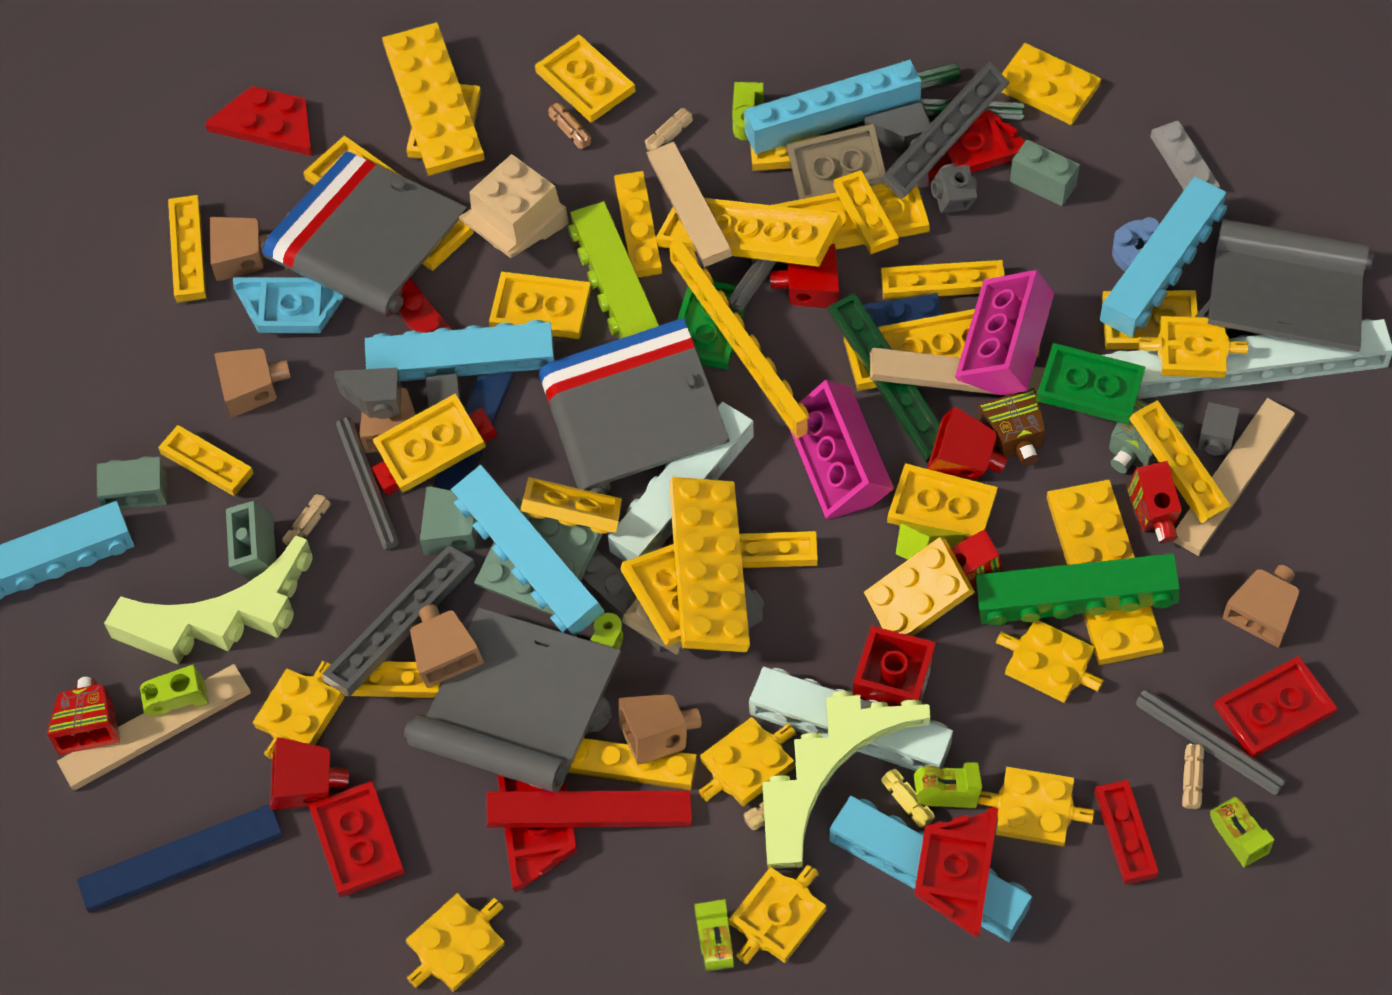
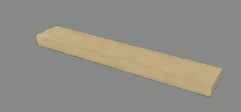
[646,142,733,267]
[870,348,1045,396]
[1173,398,1295,556]
[57,664,251,792]

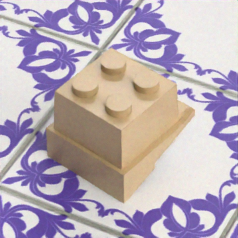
[459,154,569,258]

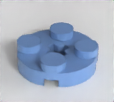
[1112,217,1159,271]

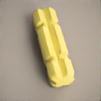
[881,769,935,828]

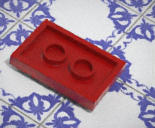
[1214,656,1338,758]
[308,781,405,898]

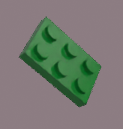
[677,281,747,370]
[1036,343,1146,425]

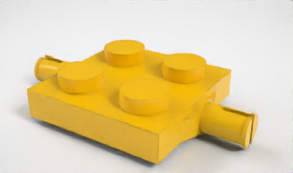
[1139,316,1248,378]
[996,620,1104,703]
[253,661,345,759]
[699,717,796,807]
[977,767,1094,846]
[729,865,826,964]
[406,893,505,992]

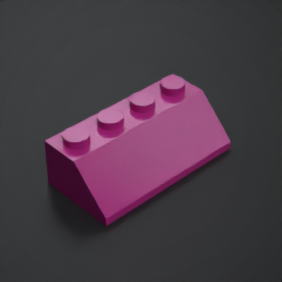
[955,270,1054,395]
[790,380,894,519]

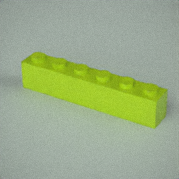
[567,201,659,339]

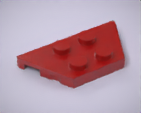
[205,86,312,156]
[928,110,1033,185]
[497,775,577,892]
[914,807,999,937]

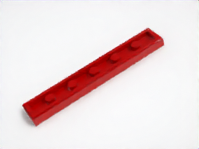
[486,791,692,828]

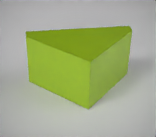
[896,522,965,560]

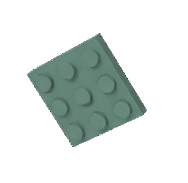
[474,497,603,616]

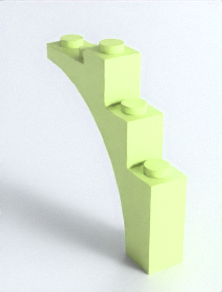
[104,535,312,665]
[762,691,930,869]

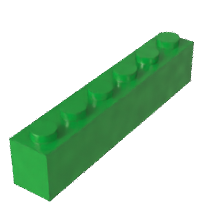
[976,553,1179,626]

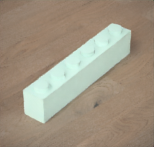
[608,402,754,561]
[749,667,953,771]

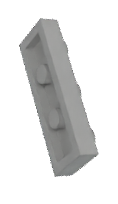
[1150,120,1220,190]

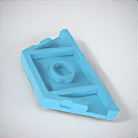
[233,277,345,333]

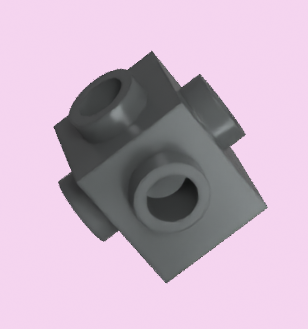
[931,164,978,214]

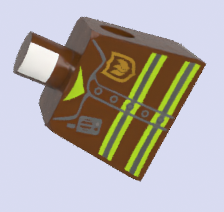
[976,388,1045,466]

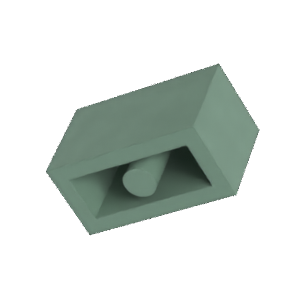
[1010,140,1080,206]
[97,456,167,510]
[226,501,276,580]

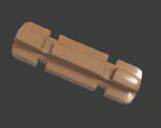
[548,103,591,149]

